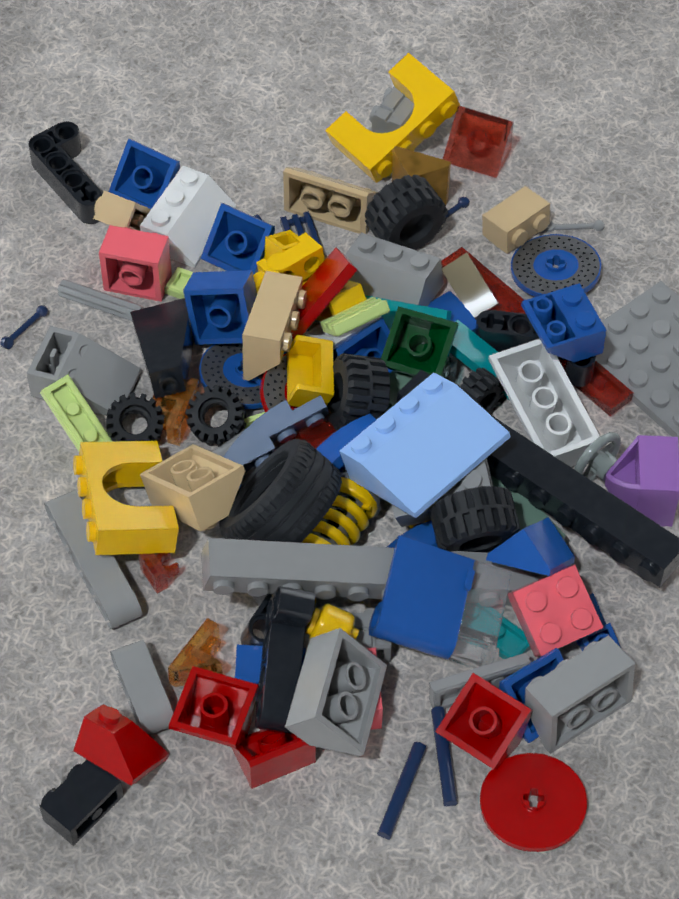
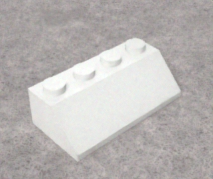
[488,338,600,467]

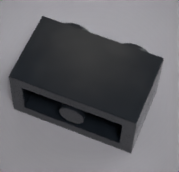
[39,759,123,846]

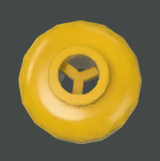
[305,604,359,641]

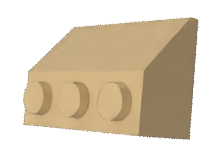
[283,167,378,234]
[242,271,307,381]
[140,444,245,532]

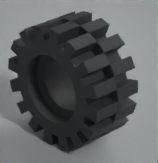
[458,368,504,415]
[186,385,247,447]
[106,392,164,443]

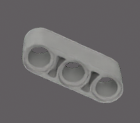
[110,640,173,735]

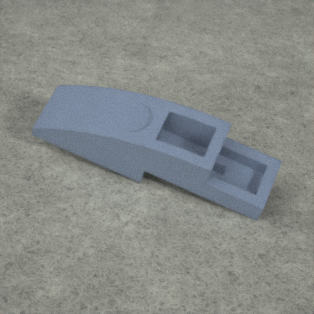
[224,396,329,478]

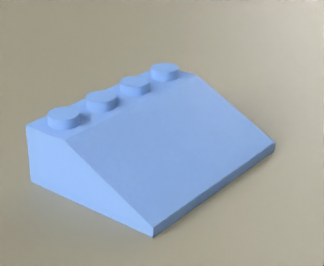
[339,373,511,518]

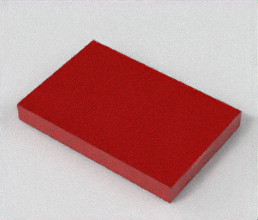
[291,247,357,339]

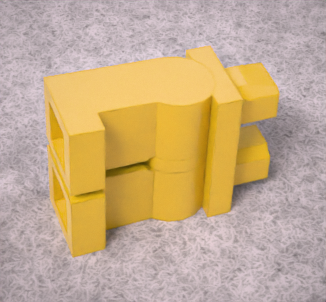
[253,232,325,294]

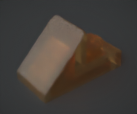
[153,378,200,446]
[168,618,223,687]

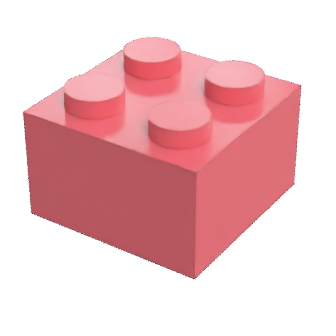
[99,225,172,302]
[507,565,603,656]

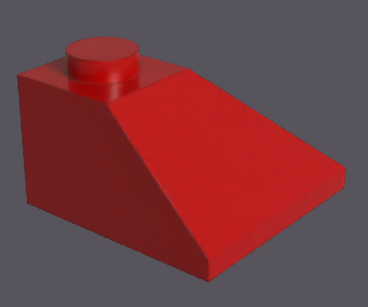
[73,704,170,786]

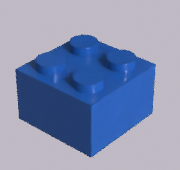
[183,270,257,345]

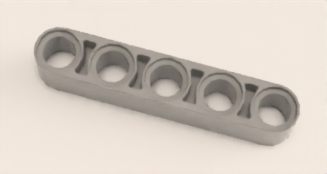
[44,490,142,629]

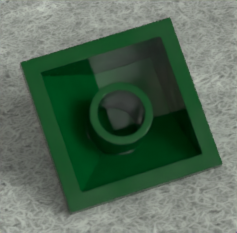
[381,306,459,376]

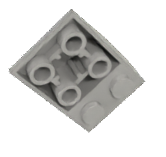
[27,326,141,416]

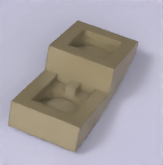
[442,253,499,319]

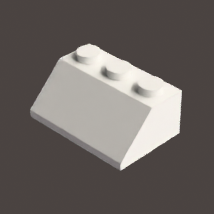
[140,166,236,268]

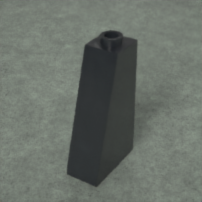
[130,298,194,399]

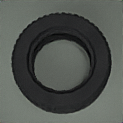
[219,439,342,543]

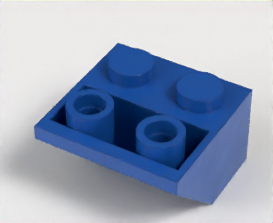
[521,283,606,362]

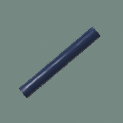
[431,706,458,807]
[377,742,426,840]

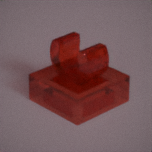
[138,553,179,594]

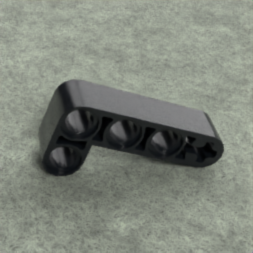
[28,121,102,224]
[475,310,596,387]
[255,586,315,734]

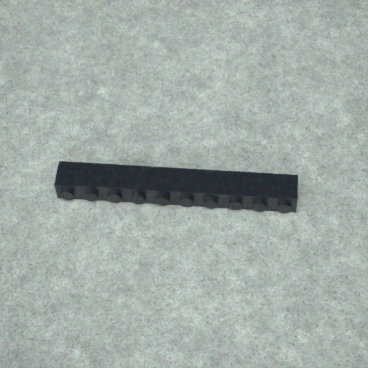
[397,369,679,588]

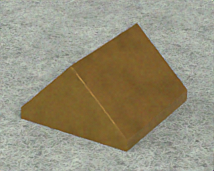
[392,146,451,205]

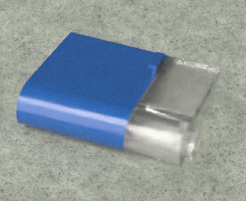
[369,535,512,668]

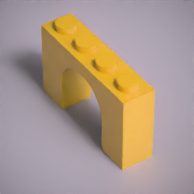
[325,53,460,183]
[73,441,179,555]

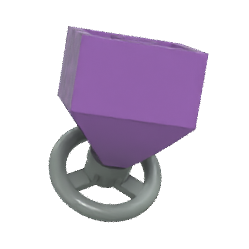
[574,432,679,527]

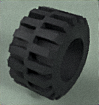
[365,175,448,250]
[325,353,390,433]
[429,486,521,553]

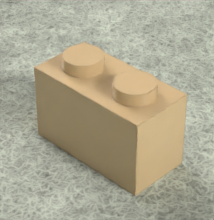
[482,186,550,254]
[93,190,151,231]

